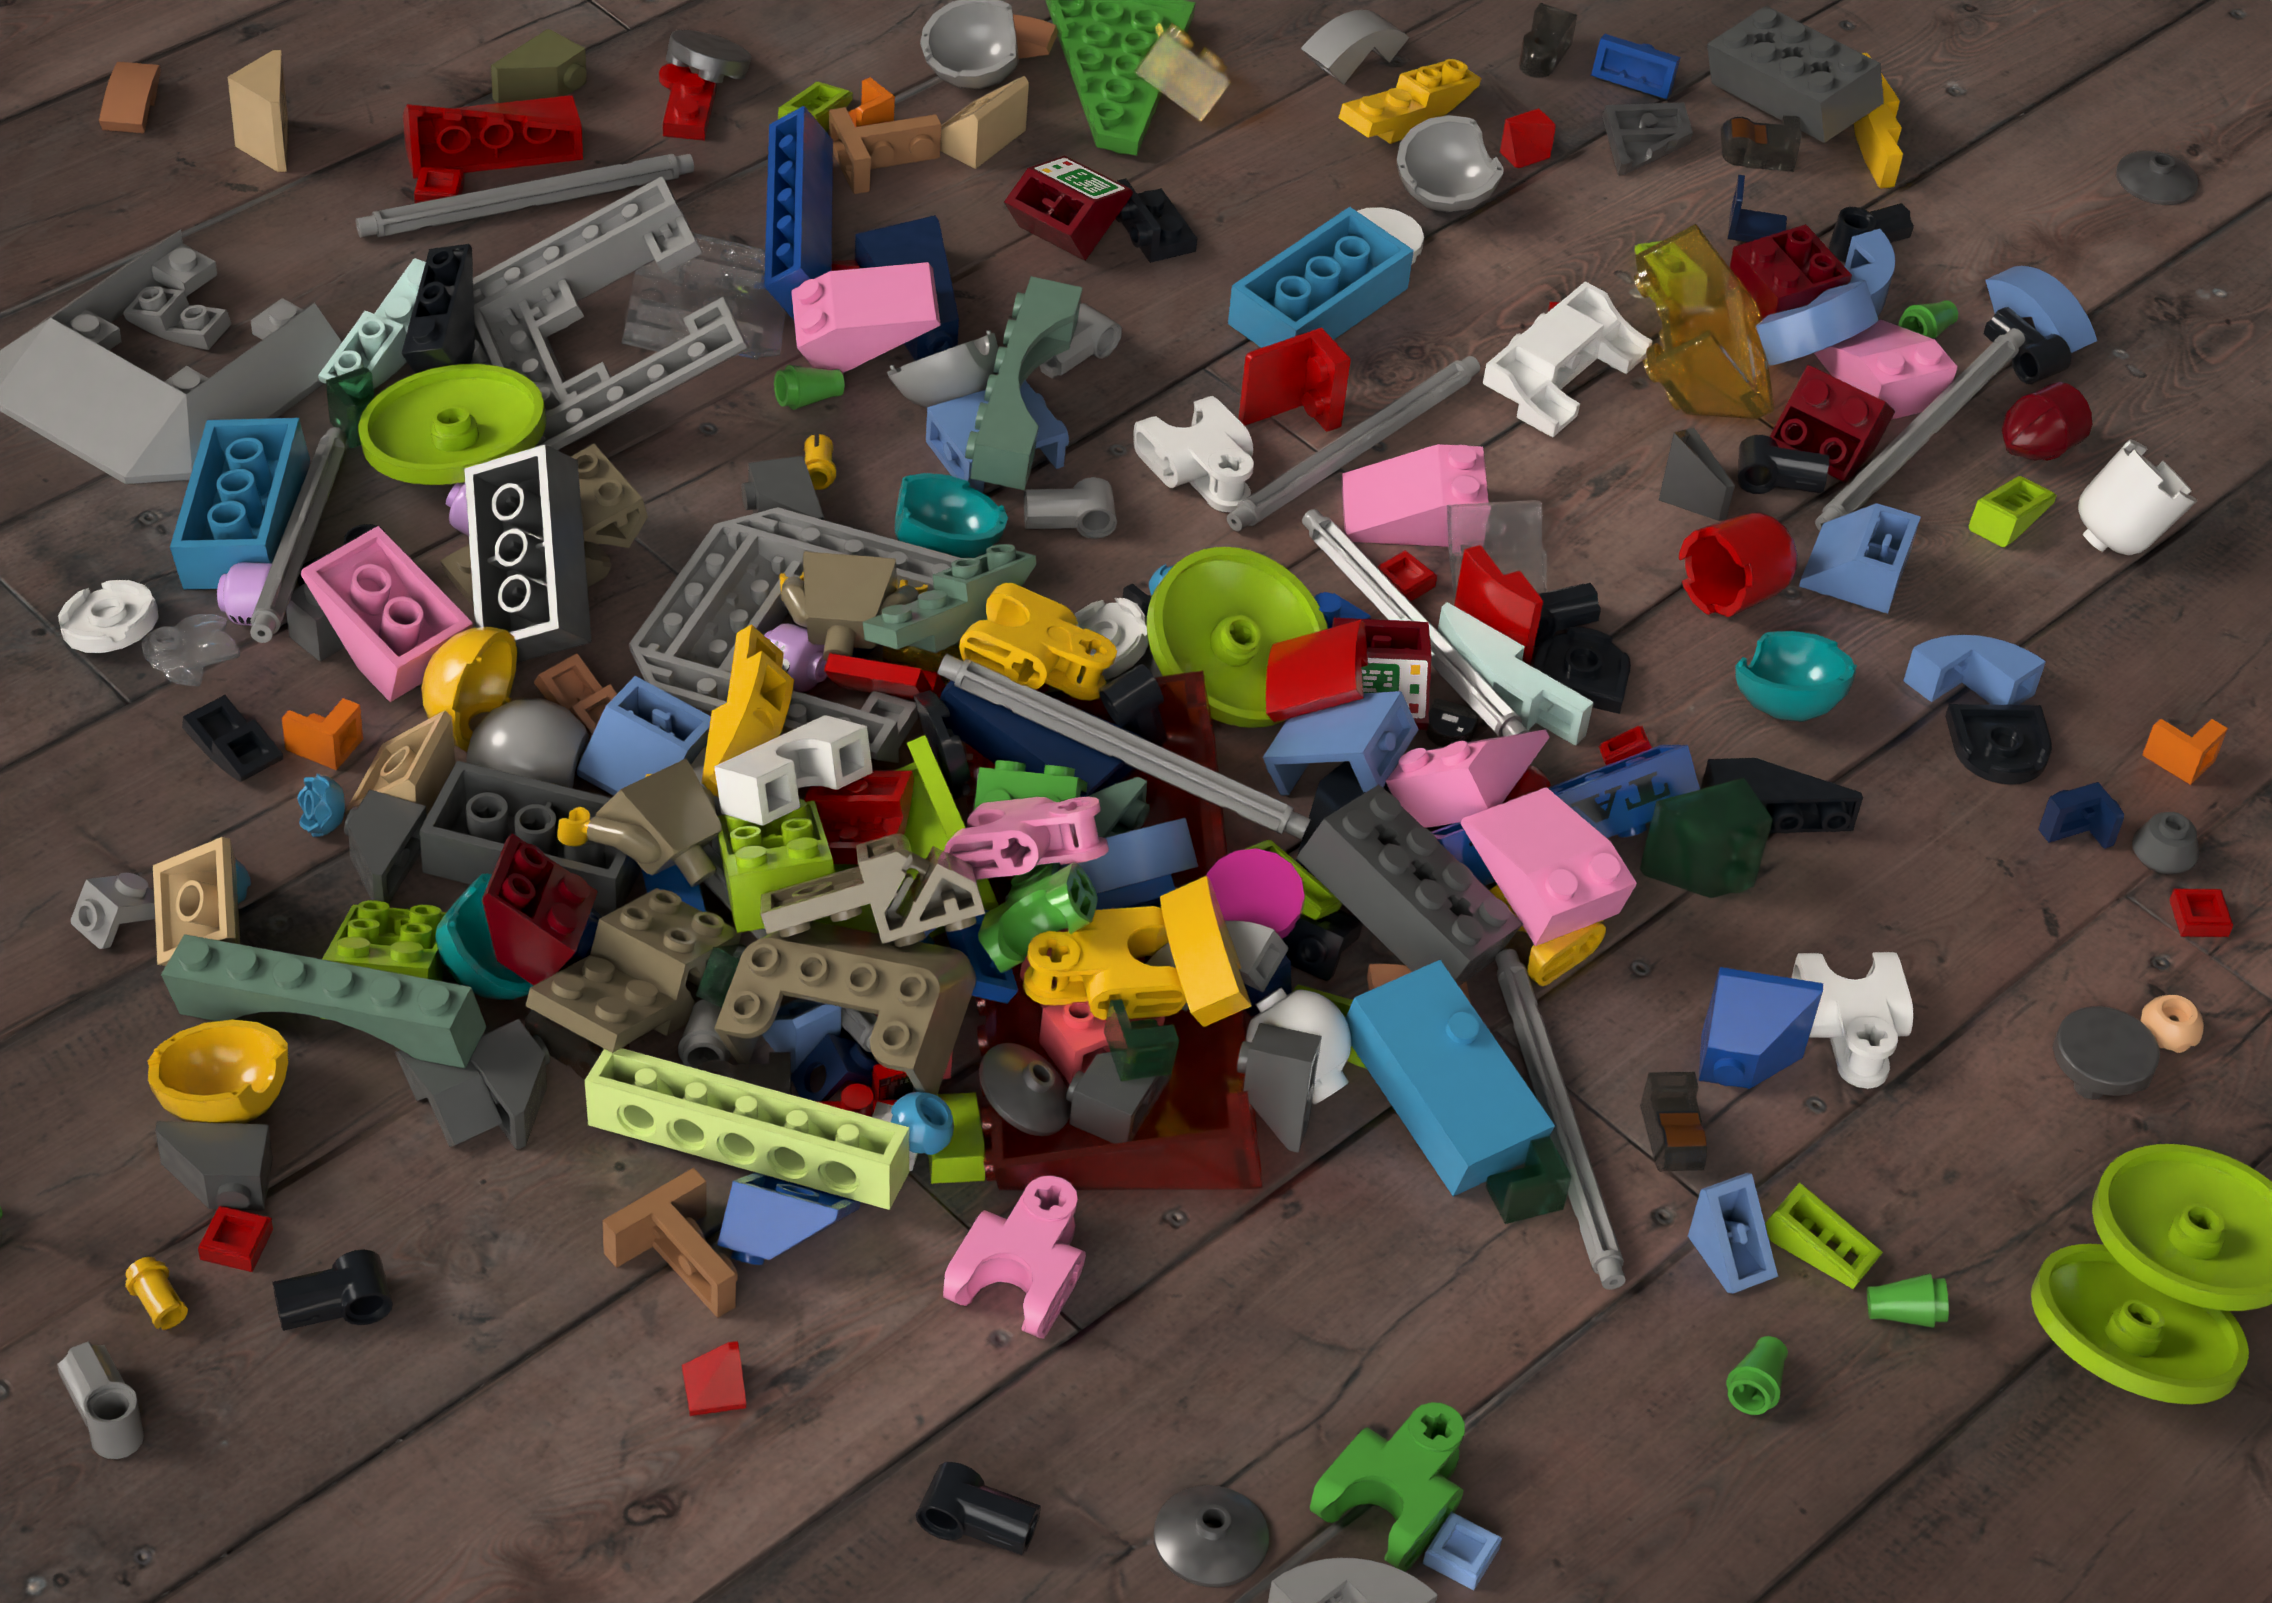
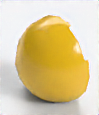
[421,627,517,752]
[147,1019,288,1124]

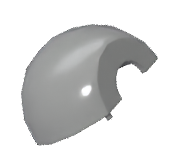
[920,0,1019,90]
[1397,115,1504,213]
[887,330,998,408]
[466,698,589,788]

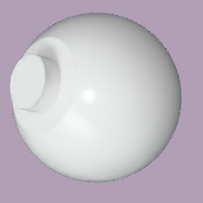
[1246,987,1351,1105]

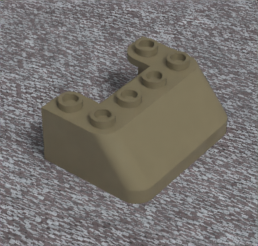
[714,921,976,1096]

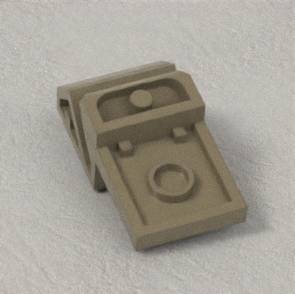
[440,444,648,608]
[760,833,985,947]
[526,888,742,1053]

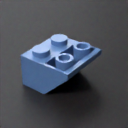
[1799,503,1921,614]
[577,676,711,796]

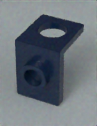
[1727,175,1787,242]
[790,1033,880,1101]

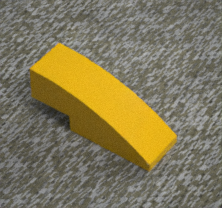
[1160,876,1252,1027]

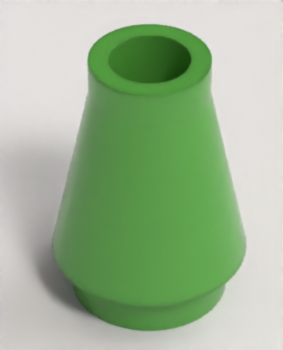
[1899,300,1958,339]
[774,365,845,410]
[1867,1273,1949,1328]
[1726,1336,1788,1415]

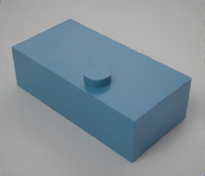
[1228,207,1414,348]
[170,418,311,590]
[1345,960,1555,1197]

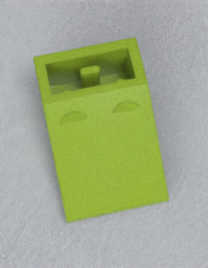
[717,799,835,933]
[320,900,447,1020]

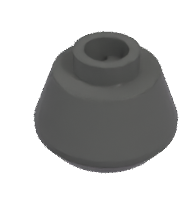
[2132,812,2199,875]

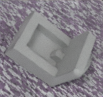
[71,873,155,949]

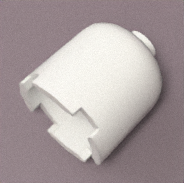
[2078,439,2197,555]

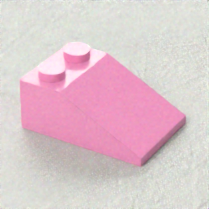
[791,262,941,374]
[1814,320,1957,420]
[1341,444,1489,548]
[301,526,473,702]
[1386,729,1550,828]
[1460,787,1637,946]

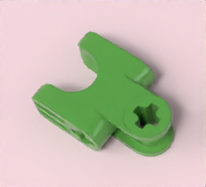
[978,862,1098,973]
[1310,1402,1465,1572]

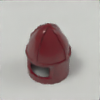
[2002,382,2093,461]

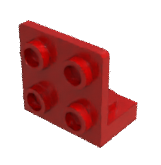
[1238,327,1351,432]

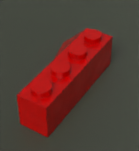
[403,95,583,179]

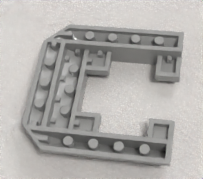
[471,176,750,450]
[0,229,342,484]
[629,507,962,763]

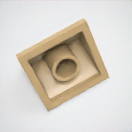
[228,50,288,172]
[940,76,1029,169]
[345,711,455,816]
[153,837,240,966]

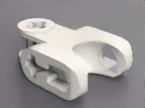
[1133,396,1254,512]
[1792,952,1913,1089]

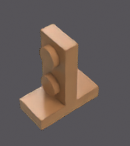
[829,107,941,194]
[603,1168,738,1318]

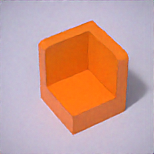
[848,77,895,127]
[282,698,363,771]
[2142,719,2228,785]

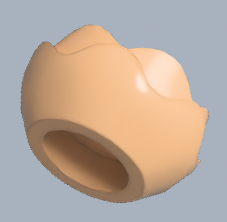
[2141,995,2204,1053]

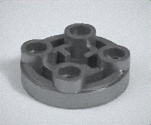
[666,30,751,83]
[2052,1006,2160,1099]

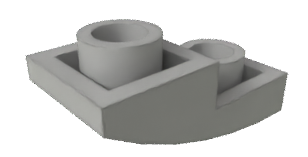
[123,286,232,350]

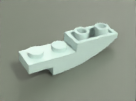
[318,258,426,396]
[1438,602,1593,746]

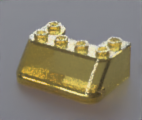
[1634,224,1774,419]

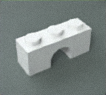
[714,715,873,826]

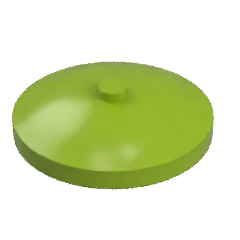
[358,364,547,485]
[1147,547,1328,728]
[2092,1144,2272,1311]
[2031,1244,2249,1404]

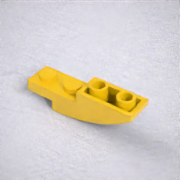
[1339,59,1482,144]
[701,624,795,798]

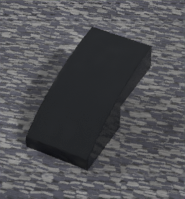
[182,695,283,782]

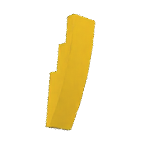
[1854,53,1903,189]

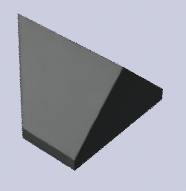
[1659,428,1735,521]

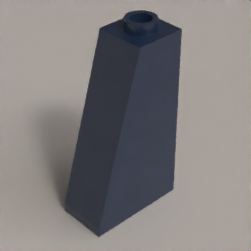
[855,215,959,361]
[940,680,1144,797]

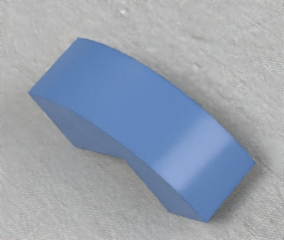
[1845,229,1895,316]
[1985,266,2097,353]
[1756,280,1879,366]
[1903,635,2046,705]
[1061,818,1198,894]

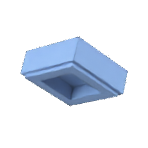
[1423,1512,1502,1590]

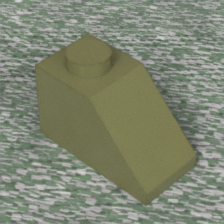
[491,29,587,103]

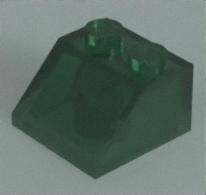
[1640,778,1773,898]

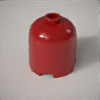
[1679,513,1798,617]

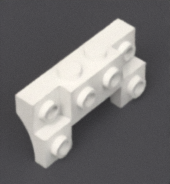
[1483,281,1653,437]

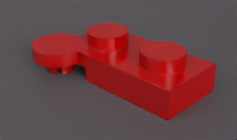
[659,63,717,141]

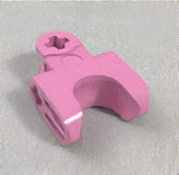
[944,797,1109,879]
[943,1176,1086,1338]

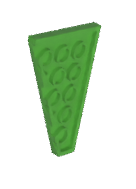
[1045,0,1195,156]

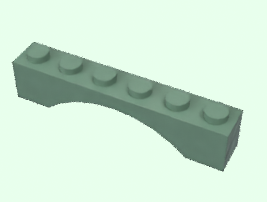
[965,276,1083,490]
[161,934,487,1068]

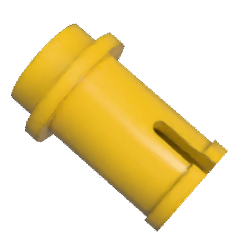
[804,434,837,490]
[125,1257,188,1330]

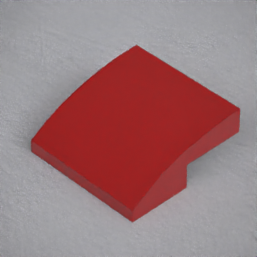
[1454,545,1543,665]
[1266,620,1368,723]
[824,653,945,702]
[804,771,914,864]

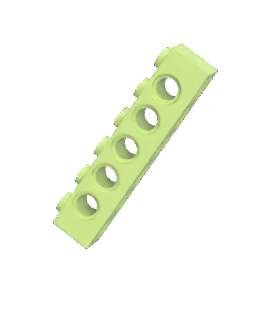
[585,1048,909,1210]

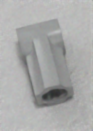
[1040,303,1122,379]
[1024,477,1117,539]
[57,1341,144,1459]

